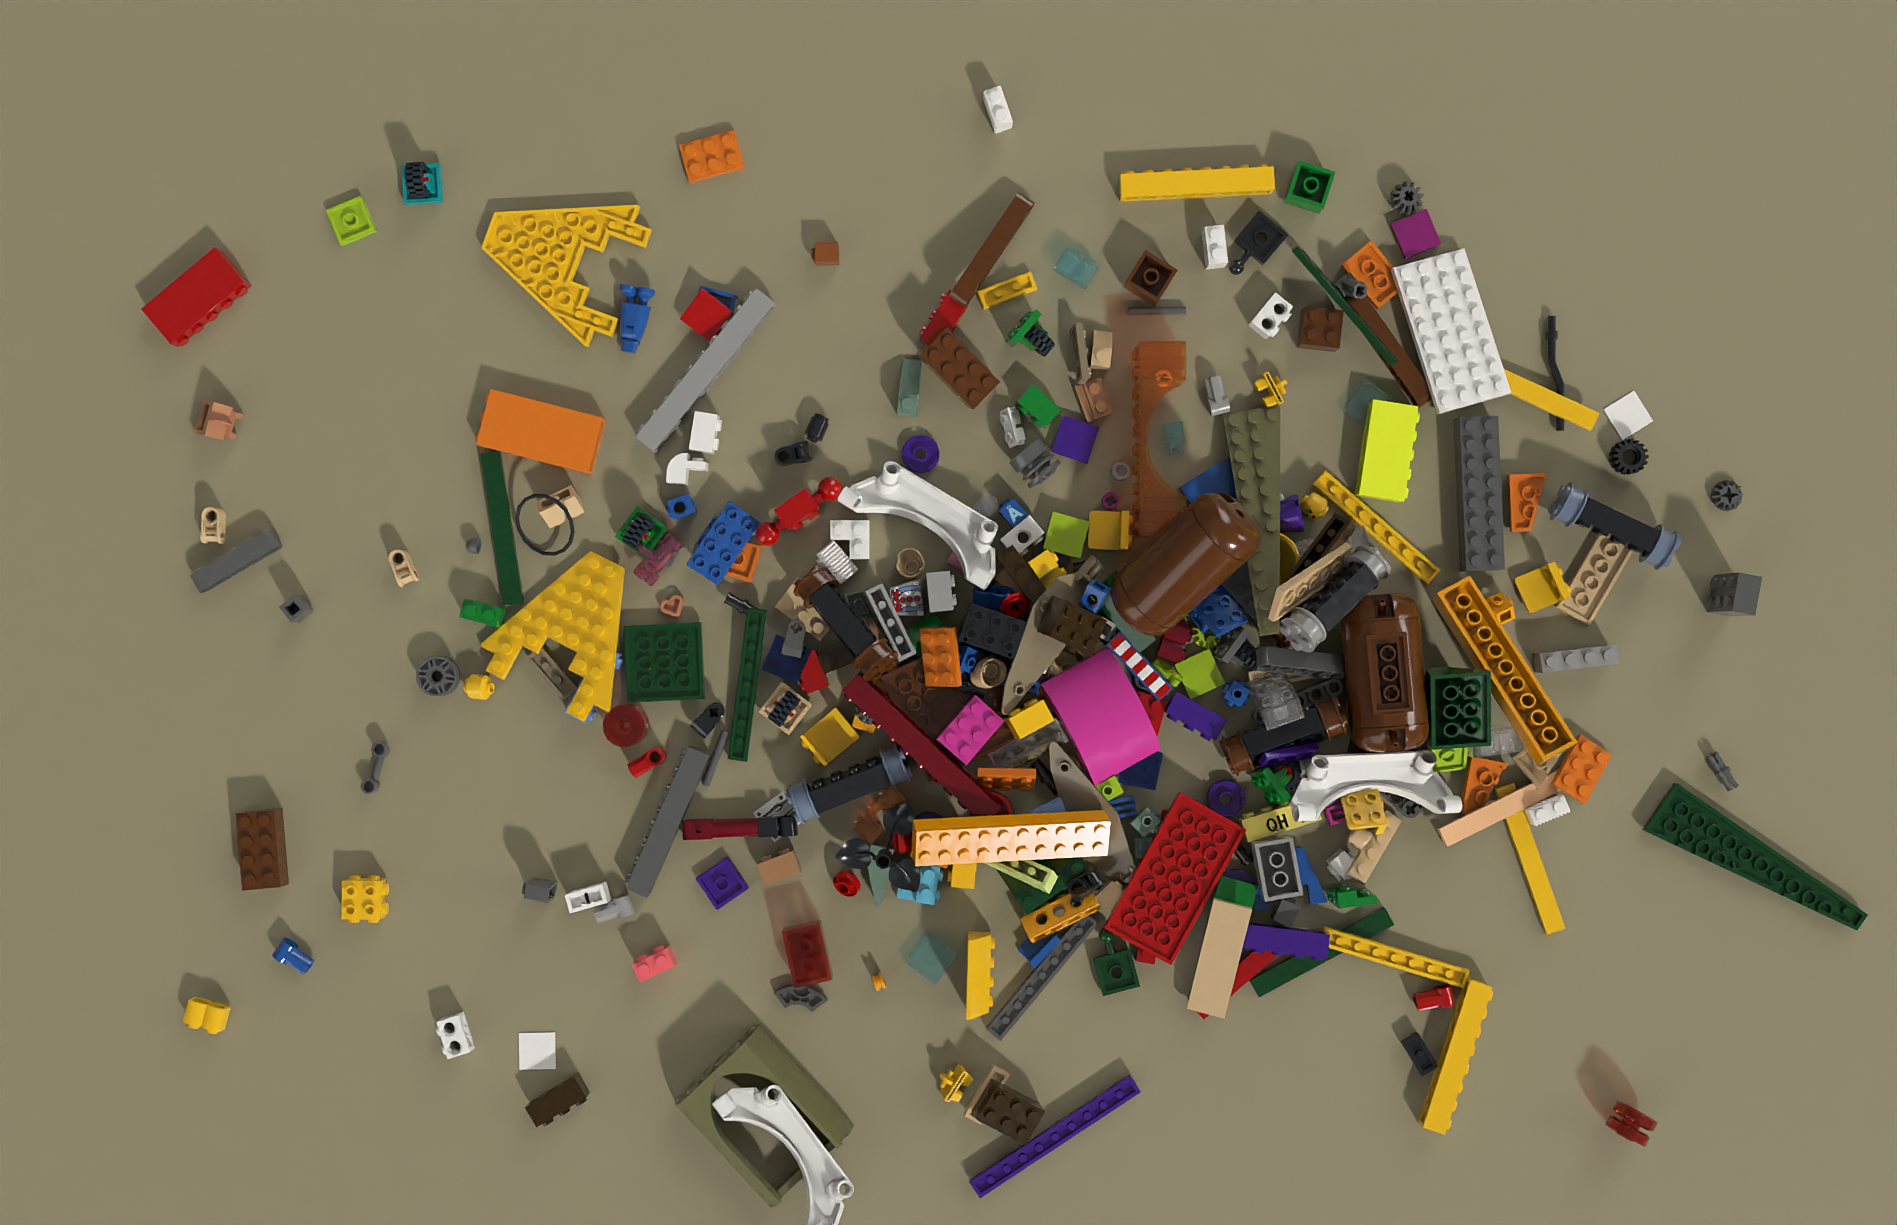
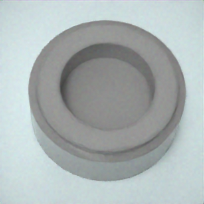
[1111,461,1131,481]

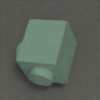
[1129,806,1161,837]

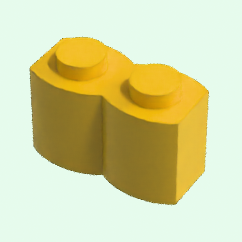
[182,997,231,1034]

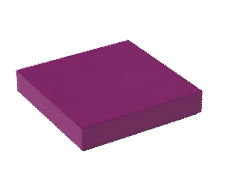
[1390,209,1441,260]

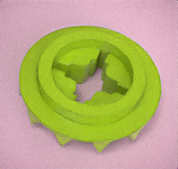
[1192,623,1222,648]

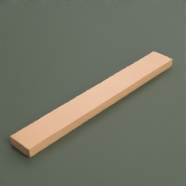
[1437,769,1561,847]

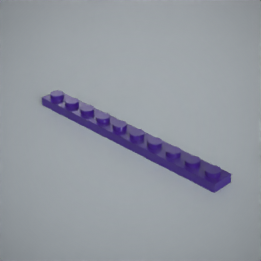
[969,1074,1141,1198]

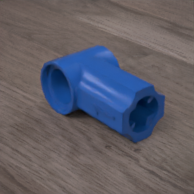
[272,938,315,975]

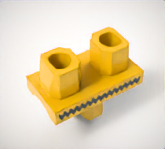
[1253,371,1288,407]
[939,1063,973,1102]

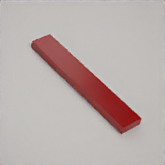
[1196,950,1278,1020]

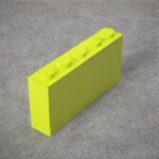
[1354,399,1420,503]

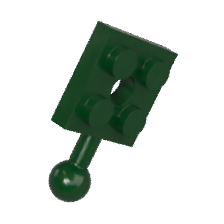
[1093,928,1140,996]

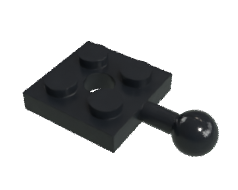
[1229,211,1288,275]

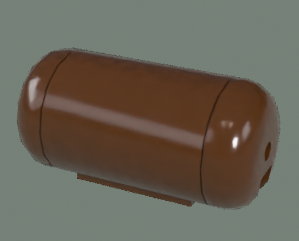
[1110,493,1260,636]
[1340,593,1429,752]

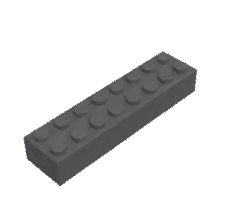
[1453,416,1505,572]

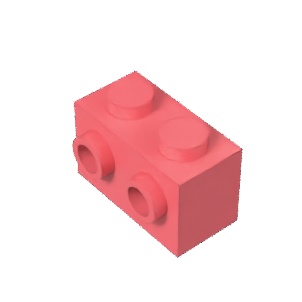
[632,945,678,982]

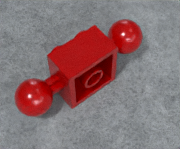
[755,477,842,546]

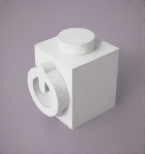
[1326,848,1355,881]

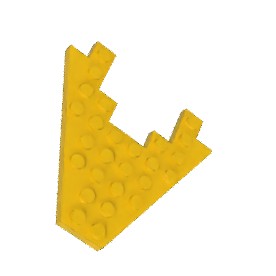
[481,205,652,348]
[480,551,625,722]

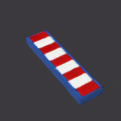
[1106,632,1173,701]

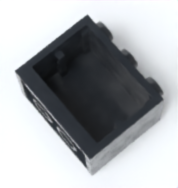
[957,603,1027,663]

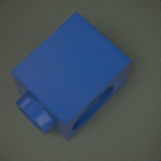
[666,493,697,520]
[1079,579,1111,613]

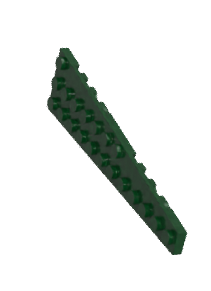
[1642,783,1868,930]

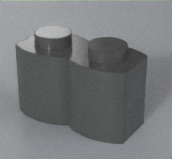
[522,877,558,903]

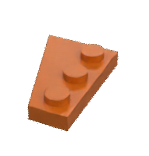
[1507,473,1548,532]
[1460,756,1508,814]

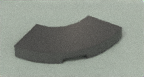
[774,984,828,1012]

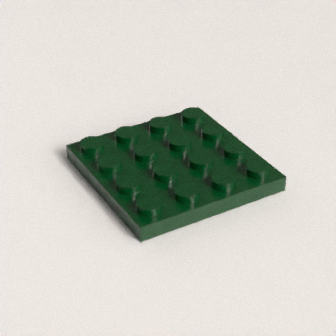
[624,622,705,703]

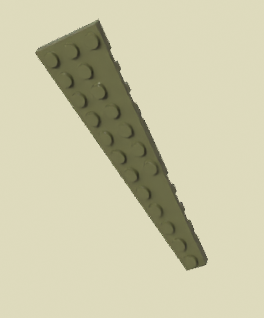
[1223,405,1280,636]

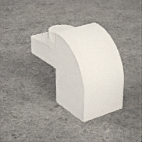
[666,453,708,485]

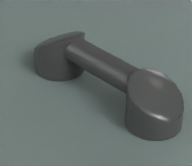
[361,741,390,794]

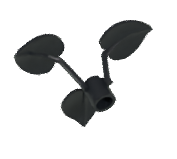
[836,803,921,893]

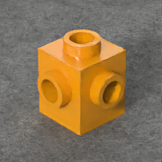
[1485,592,1515,625]

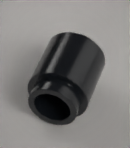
[804,413,829,443]

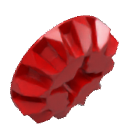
[999,591,1029,619]

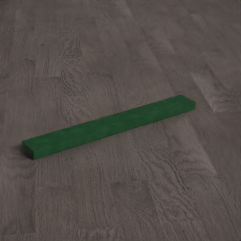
[1292,247,1400,367]
[480,451,524,605]
[728,607,767,762]
[1249,907,1394,997]

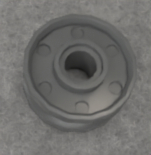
[416,656,460,696]

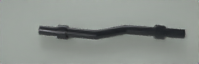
[1546,316,1564,431]

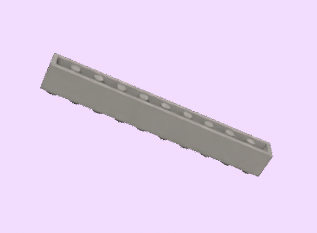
[636,288,776,453]

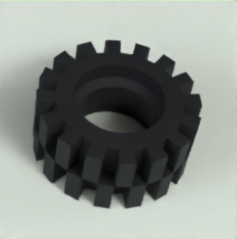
[1609,439,1649,475]

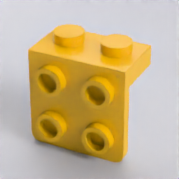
[1088,510,1133,551]
[1514,561,1571,613]
[1340,789,1388,835]

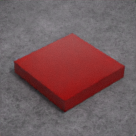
[680,288,733,341]

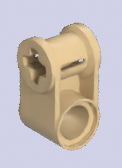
[200,507,226,544]
[388,550,420,588]

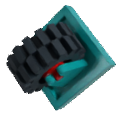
[401,162,444,205]

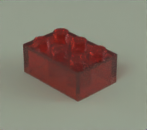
[782,920,833,988]

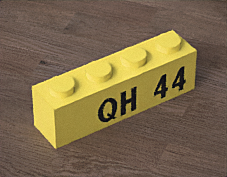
[1238,800,1322,843]

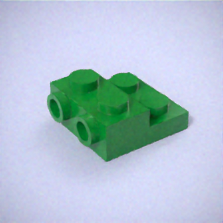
[1327,883,1378,909]

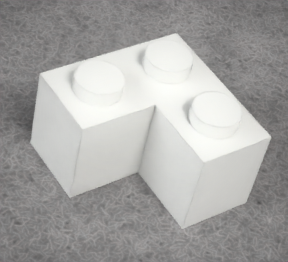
[830,520,870,560]

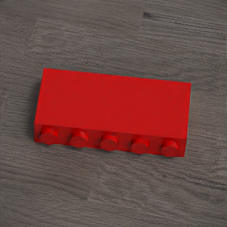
[141,247,251,347]

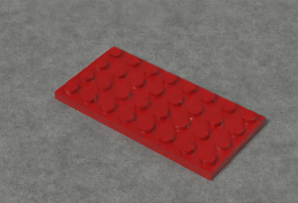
[1103,792,1246,965]

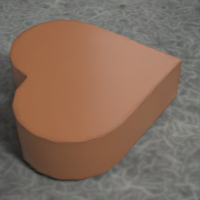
[660,594,685,618]

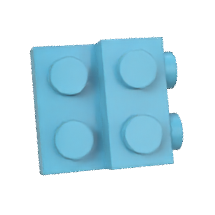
[896,865,944,905]

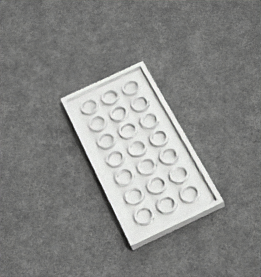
[1391,248,1511,415]

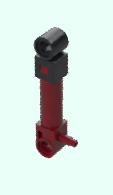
[682,815,798,840]

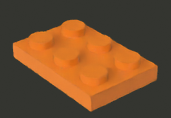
[679,130,745,183]
[1341,240,1398,310]
[919,627,962,687]
[1551,735,1612,804]
[977,768,1036,791]

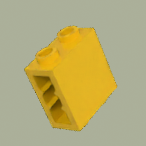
[341,875,389,923]

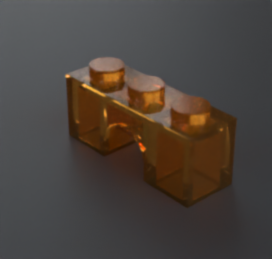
[853,784,909,844]

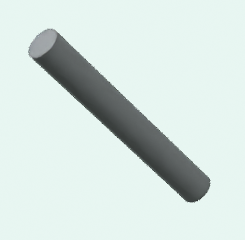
[1128,307,1186,315]
[702,730,729,786]

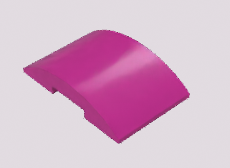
[1041,647,1161,786]

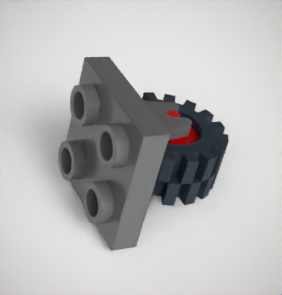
[1212,627,1257,671]

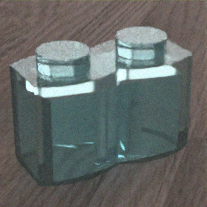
[1053,247,1099,289]

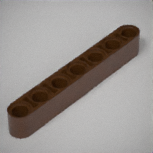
[949,192,1035,308]
[1346,296,1432,408]

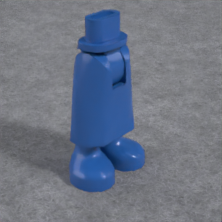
[619,284,655,353]

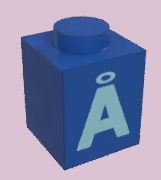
[998,498,1028,529]

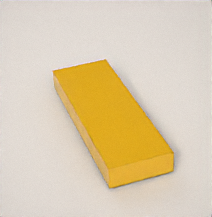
[977,271,1037,310]

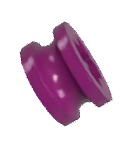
[1102,492,1119,510]

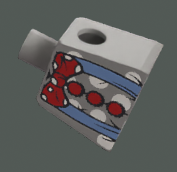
[889,580,926,616]

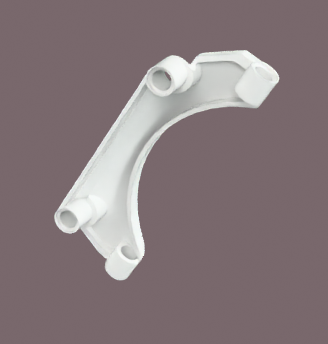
[838,461,998,590]
[1290,750,1462,822]
[712,1085,854,1225]

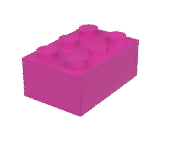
[935,695,1004,765]

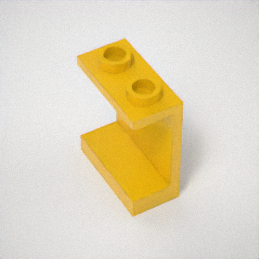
[800,707,861,767]

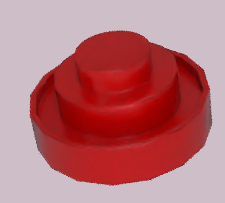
[833,870,861,897]

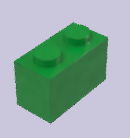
[1017,384,1061,428]
[459,599,507,627]

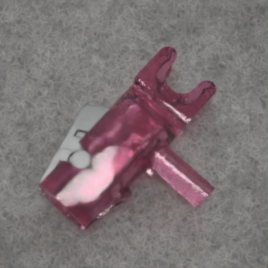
[633,533,684,586]

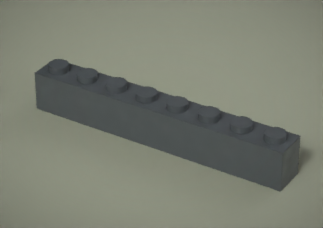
[625,746,711,898]

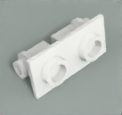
[1000,407,1026,449]

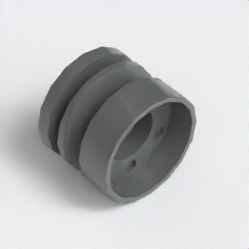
[1009,438,1061,489]

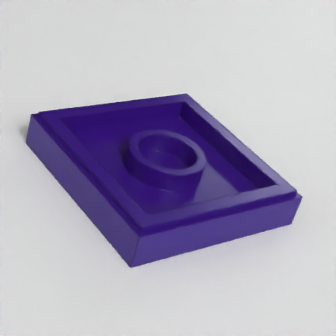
[1051,415,1099,464]
[696,856,749,910]

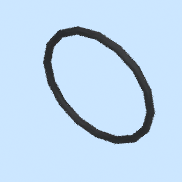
[515,494,575,556]

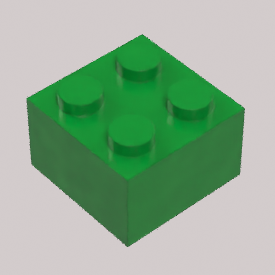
[1283,160,1335,214]

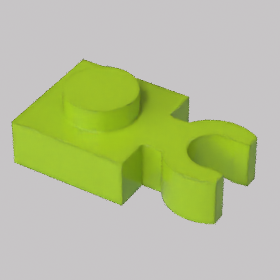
[1152,657,1183,687]

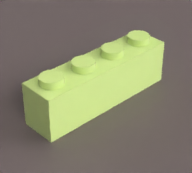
[983,860,1058,894]

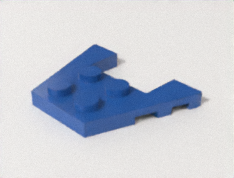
[1252,846,1328,911]

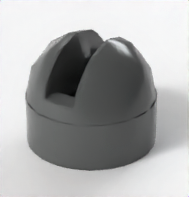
[465,538,482,554]

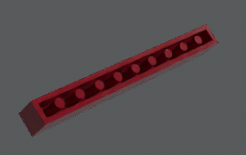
[842,671,1002,817]

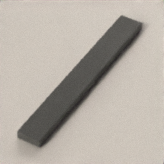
[986,915,1099,1041]

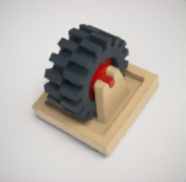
[759,681,813,735]

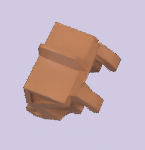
[192,399,243,441]

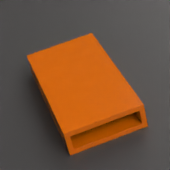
[475,389,606,475]

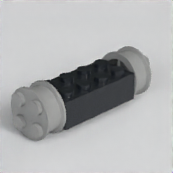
[1280,545,1391,652]

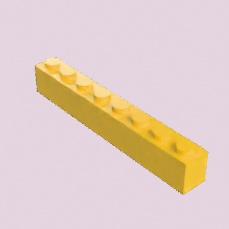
[1119,164,1275,201]
[1418,978,1493,1135]

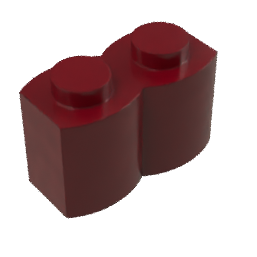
[1155,623,1193,663]

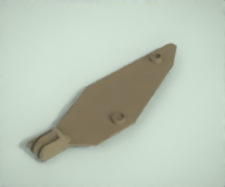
[1001,555,1105,715]
[1049,741,1136,885]

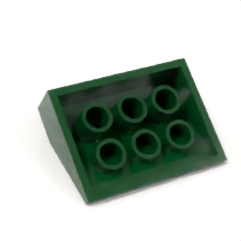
[1425,667,1491,750]
[996,857,1089,914]

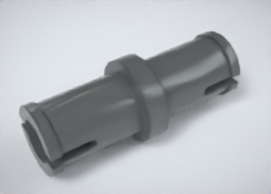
[1707,752,1739,791]

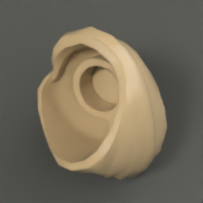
[1046,651,1080,678]
[970,656,1007,688]

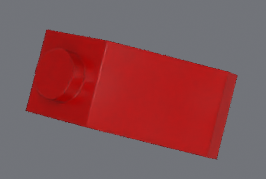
[799,650,830,694]

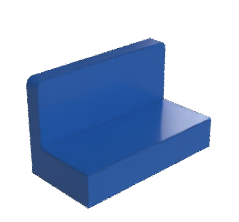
[1018,922,1061,968]

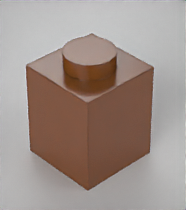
[811,242,839,266]

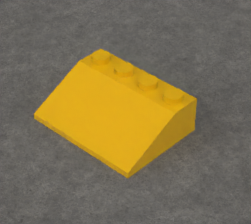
[966,931,995,1020]

